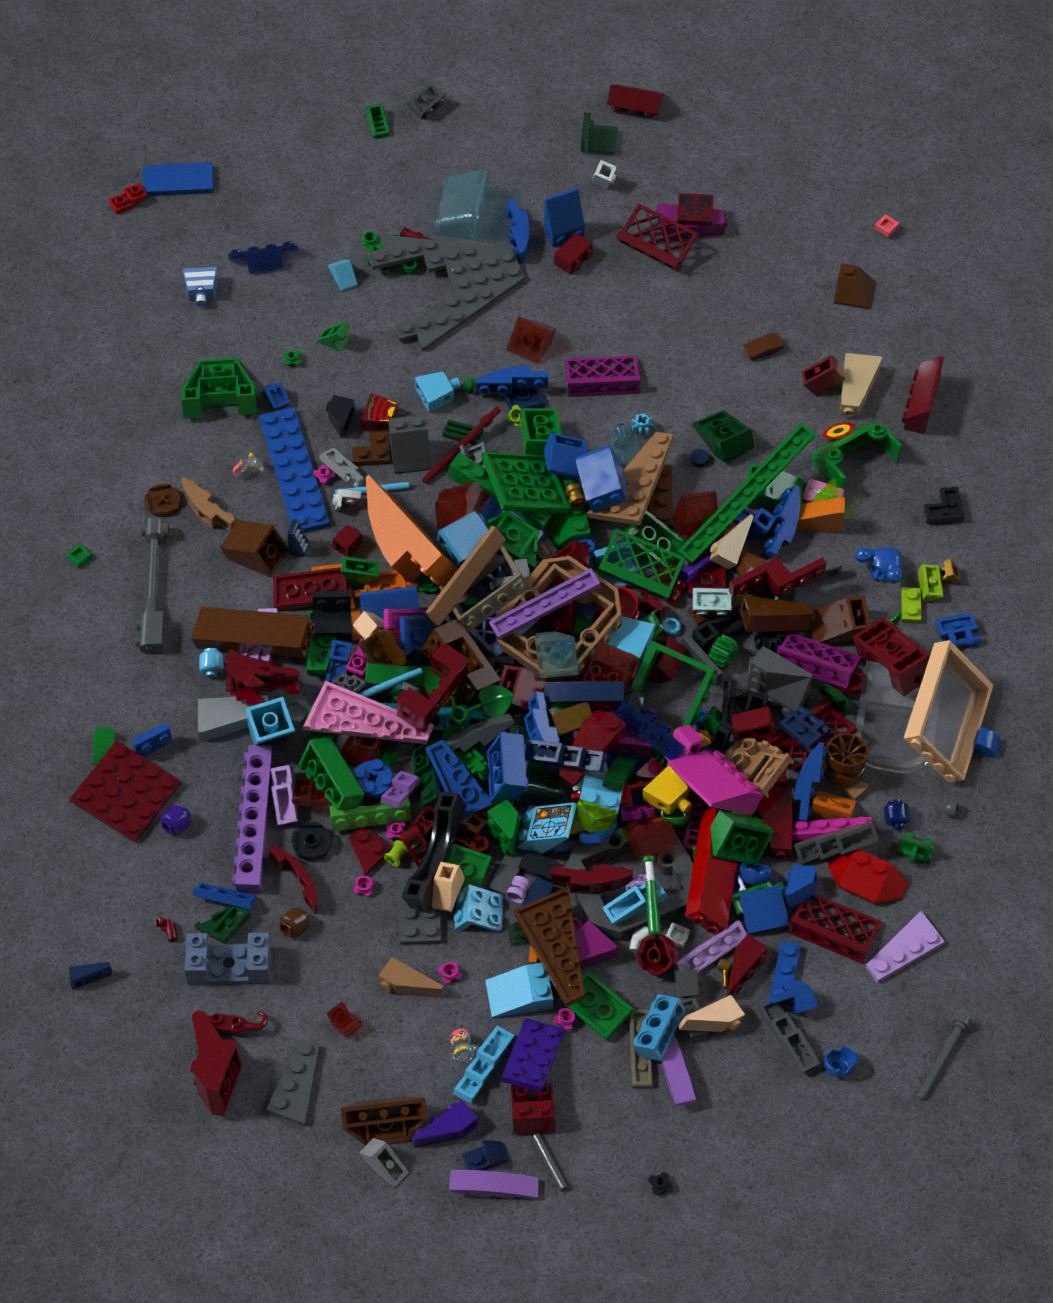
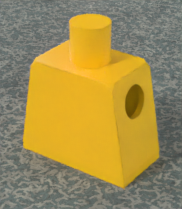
[643,766,692,814]

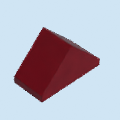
[629,757,665,785]

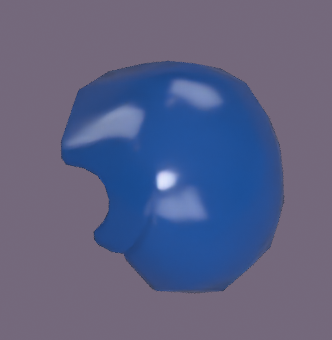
[739,863,772,886]
[824,1046,857,1078]

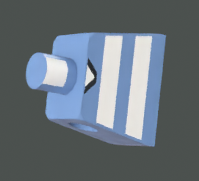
[183,267,218,307]

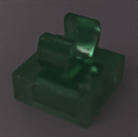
[507,922,529,946]

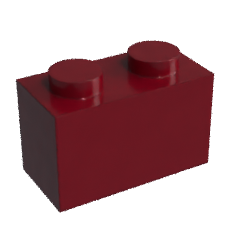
[554,233,593,275]
[801,355,845,396]
[732,706,776,741]

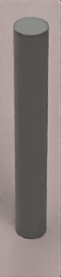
[532,1133,568,1191]

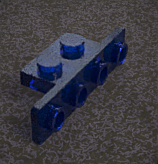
[228,241,298,273]
[614,701,684,761]

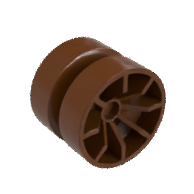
[823,733,869,787]

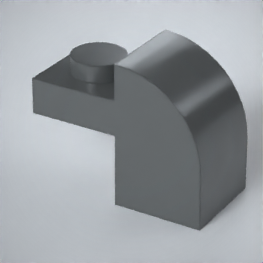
[489,559,530,591]

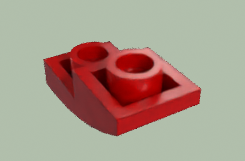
[108,183,147,215]

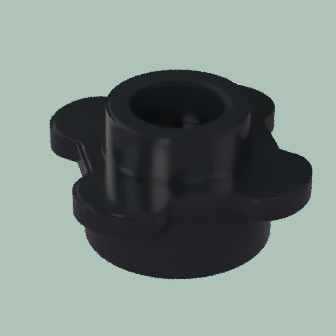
[648,1172,672,1195]

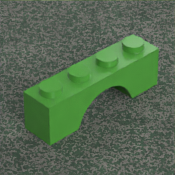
[328,798,411,832]

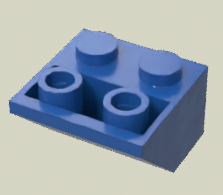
[544,432,588,479]

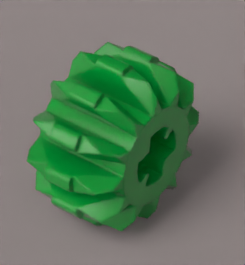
[709,635,738,669]

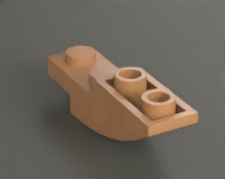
[181,476,236,532]

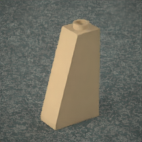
[840,353,882,417]

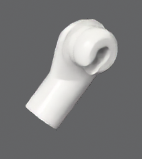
[629,926,649,953]

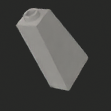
[198,695,269,742]

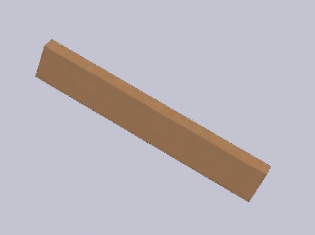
[425,526,506,626]

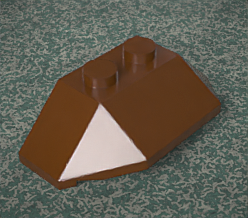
[341,1096,427,1146]

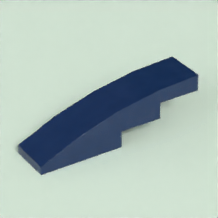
[544,681,624,703]
[525,740,607,773]

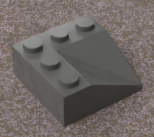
[747,646,813,717]

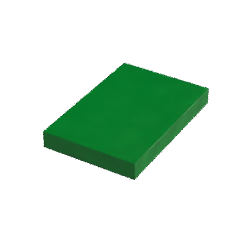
[560,971,634,1041]

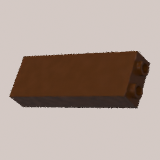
[191,607,315,658]

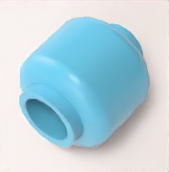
[199,648,224,678]

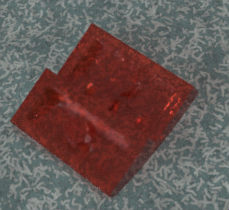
[292,778,332,807]

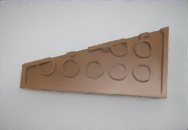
[586,432,675,525]

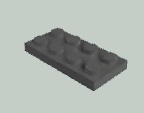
[399,869,441,945]

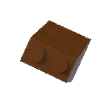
[220,520,289,578]

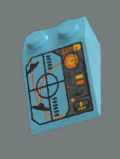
[517,803,577,855]

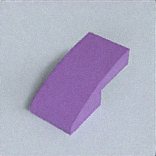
[381,771,418,809]

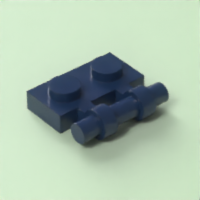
[779,705,831,750]

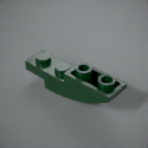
[412,738,445,809]

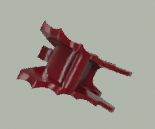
[224,649,300,706]

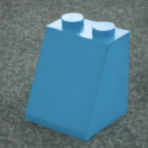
[437,511,488,568]

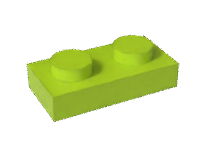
[901,587,921,623]

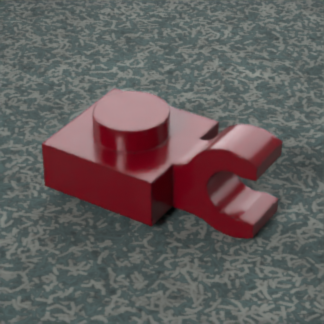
[637,590,665,621]

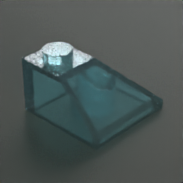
[535,632,579,678]

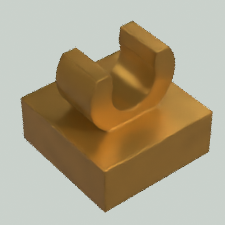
[940,559,961,585]

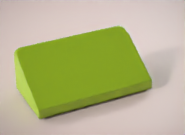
[918,564,943,602]

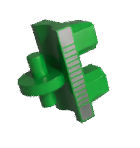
[896,832,936,864]

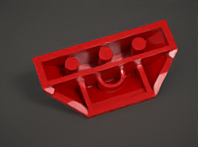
[828,849,909,904]

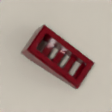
[400,825,429,868]

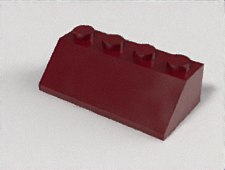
[902,356,944,434]

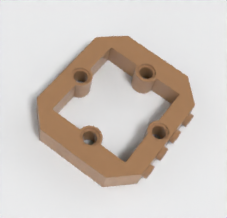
[495,556,623,682]

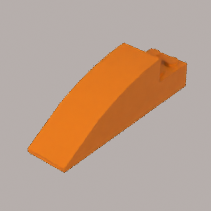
[366,475,459,587]

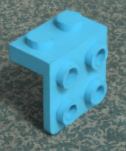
[454,884,503,932]

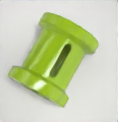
[384,840,409,867]

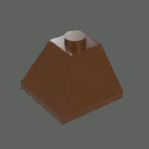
[834,263,874,309]

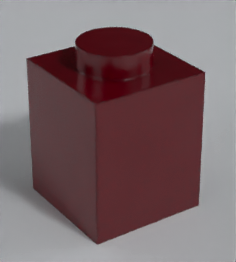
[333,524,362,557]

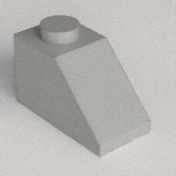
[359,1138,409,1187]

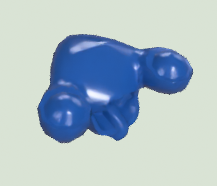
[855,547,903,584]

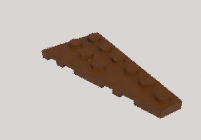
[513,887,585,1007]

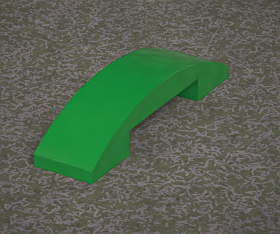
[365,663,432,686]

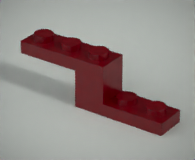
[729,557,827,597]

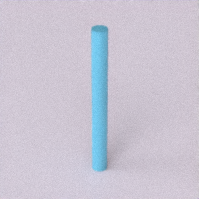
[335,482,409,494]
[357,668,423,698]

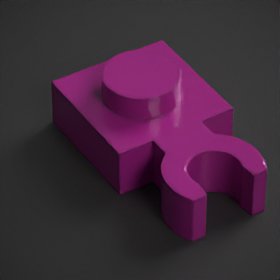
[619,804,655,822]

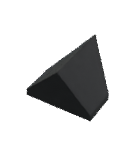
[731,691,769,714]

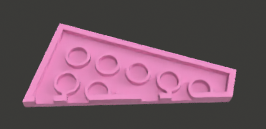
[303,681,434,744]

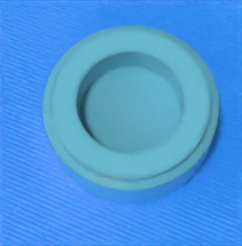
[662,618,681,637]

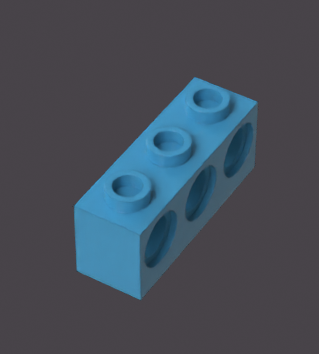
[633,994,685,1061]

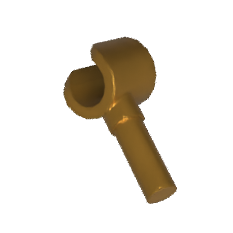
[718,959,730,988]

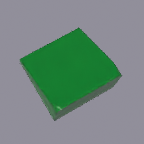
[701,705,722,735]

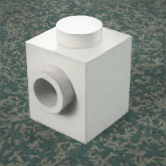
[591,160,617,189]

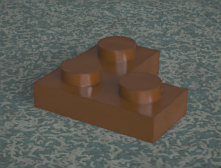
[352,430,390,466]

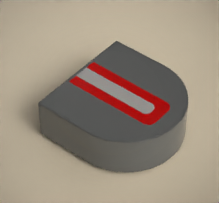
[536,539,557,560]

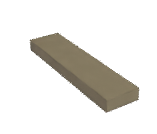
[629,1009,653,1088]

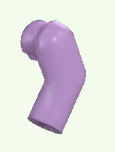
[626,874,647,891]

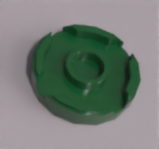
[819,683,853,714]

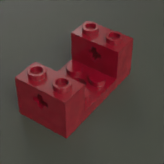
[853,617,930,697]
[396,642,469,733]

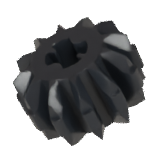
[754,631,786,653]

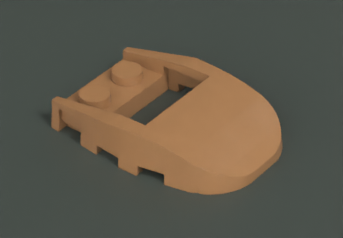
[724,738,794,798]

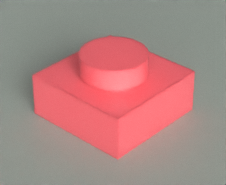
[874,214,899,237]

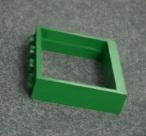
[630,641,718,734]

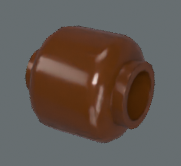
[279,908,309,938]

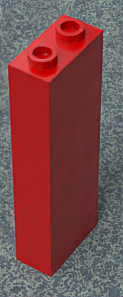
[685,808,738,934]

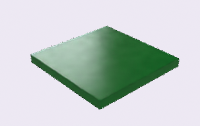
[481,452,571,514]

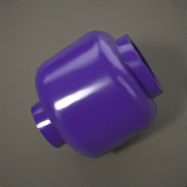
[161,805,191,835]

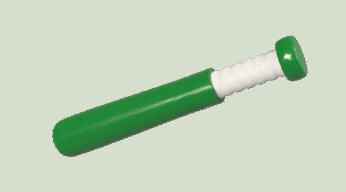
[643,856,661,936]

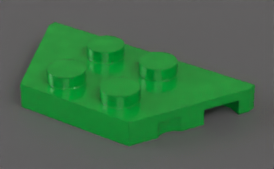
[485,511,539,570]

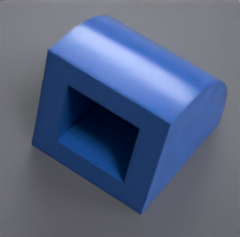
[973,727,1001,759]

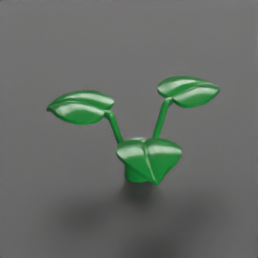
[425,673,513,750]

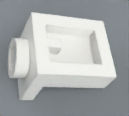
[332,489,361,511]

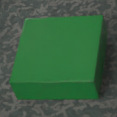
[66,544,93,569]

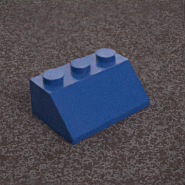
[359,586,419,629]
[487,732,529,803]

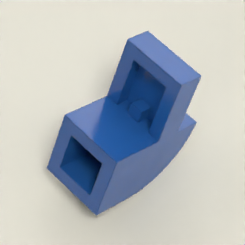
[734,508,776,539]
[767,980,818,1014]

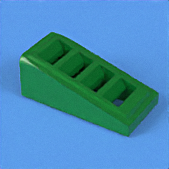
[365,104,390,138]

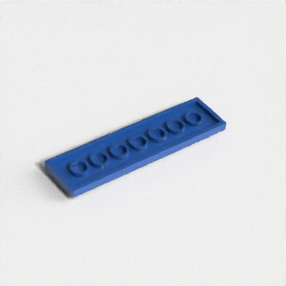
[259,407,330,532]

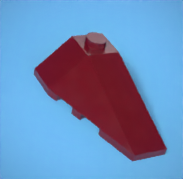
[558,710,627,787]

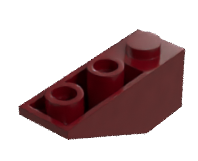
[727,934,768,996]

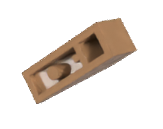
[378,957,444,998]

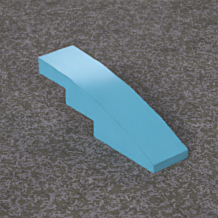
[453,1026,515,1104]

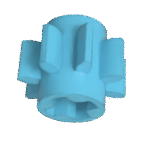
[631,413,653,436]

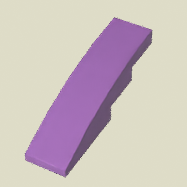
[660,1034,696,1107]
[449,1170,539,1200]

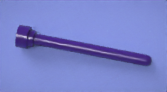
[680,531,752,582]

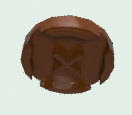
[144,484,181,517]

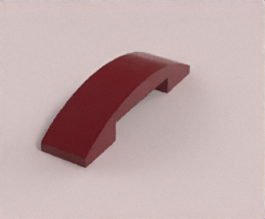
[268,846,318,914]

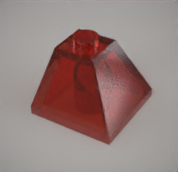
[506,317,556,364]

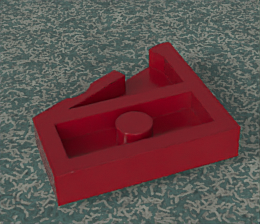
[349,827,392,876]

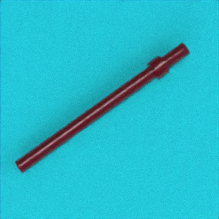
[422,406,501,484]

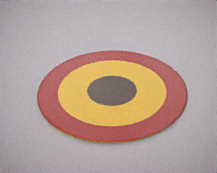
[823,422,854,439]

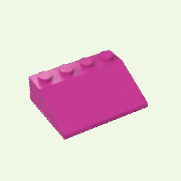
[667,750,763,815]

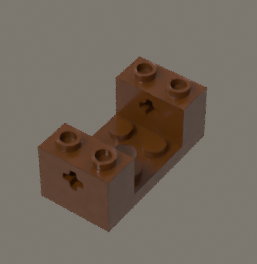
[421,619,500,708]

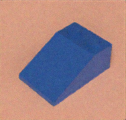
[544,188,585,247]

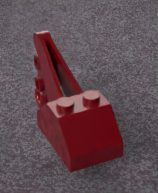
[191,1010,268,1116]

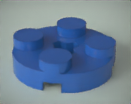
[353,759,393,799]

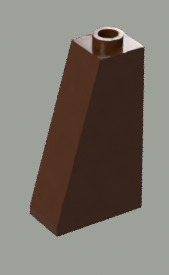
[740,595,815,632]

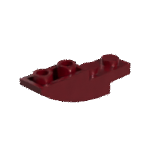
[551,864,634,894]

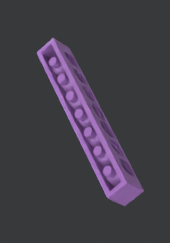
[232,745,273,894]

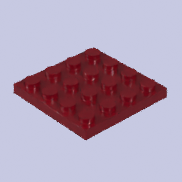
[70,740,181,843]

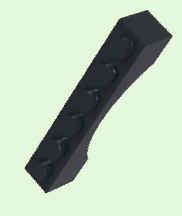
[692,586,796,653]
[401,791,467,911]

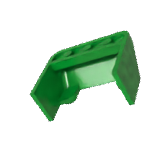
[811,423,902,489]

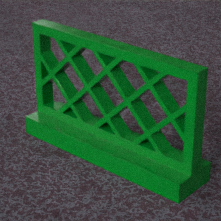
[598,528,685,600]

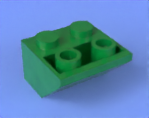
[487,799,521,857]

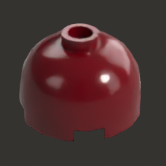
[637,934,679,976]

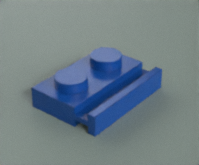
[131,723,172,757]

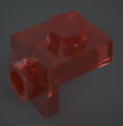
[327,1002,362,1038]

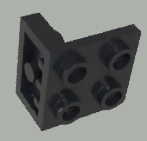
[312,591,352,636]

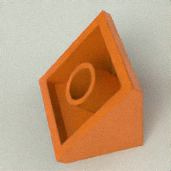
[811,791,857,820]

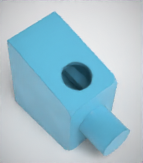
[415,372,461,413]

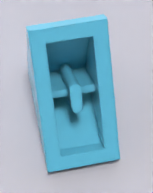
[328,259,358,292]

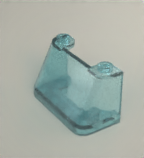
[433,169,489,241]

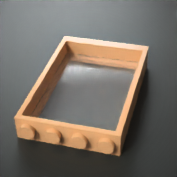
[904,640,994,783]

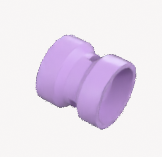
[506,876,532,904]

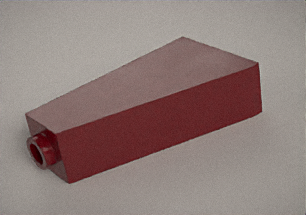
[755,786,792,860]

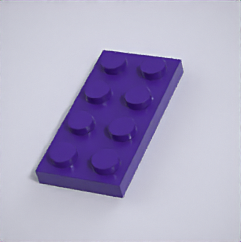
[501,1018,565,1093]

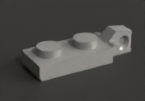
[319,448,364,488]

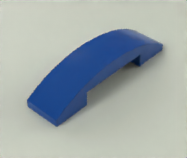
[326,640,352,683]

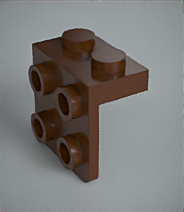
[357,629,407,665]

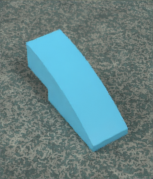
[602,877,669,925]

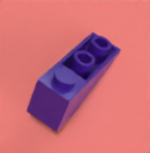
[412,1100,478,1148]

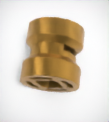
[565,483,587,509]

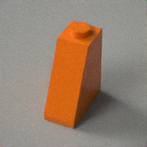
[796,497,845,534]

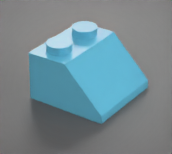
[577,775,623,821]

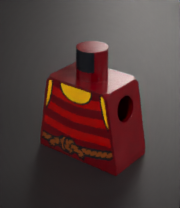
[361,393,406,433]

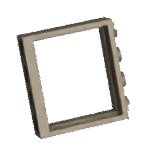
[439,544,531,632]

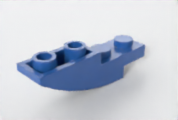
[505,198,529,263]
[476,366,548,395]
[762,485,800,558]
[524,692,560,771]
[792,742,827,821]

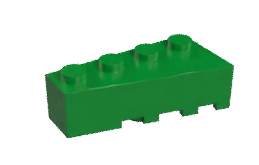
[297,737,364,810]

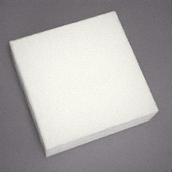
[666,922,691,949]

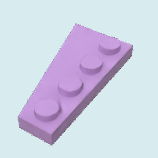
[866,911,945,983]

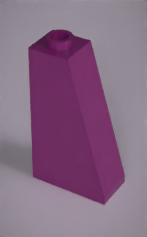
[657,203,728,241]

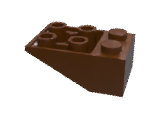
[809,596,871,645]

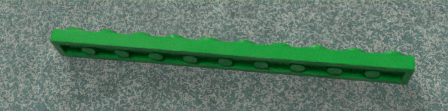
[678,422,816,565]

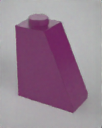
[575,920,618,969]

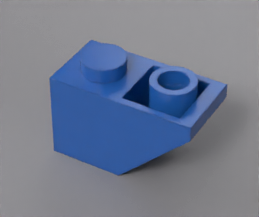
[783,864,817,908]

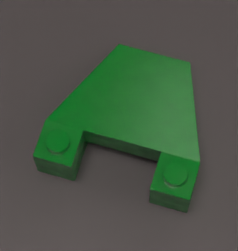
[181,358,257,419]

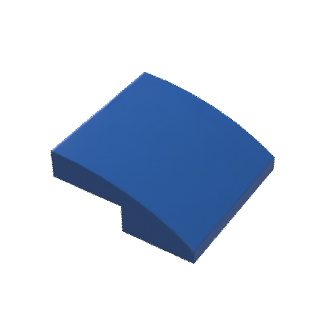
[740,885,789,933]

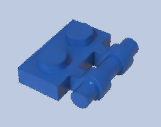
[935,613,981,648]

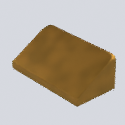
[551,702,592,736]

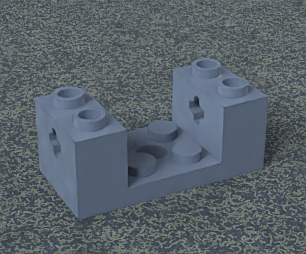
[185,933,271,985]

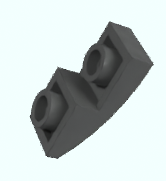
[332,672,367,693]

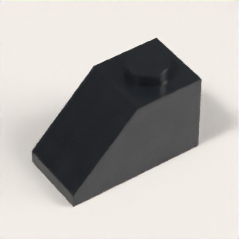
[326,395,355,438]

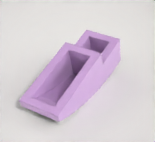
[271,765,298,825]

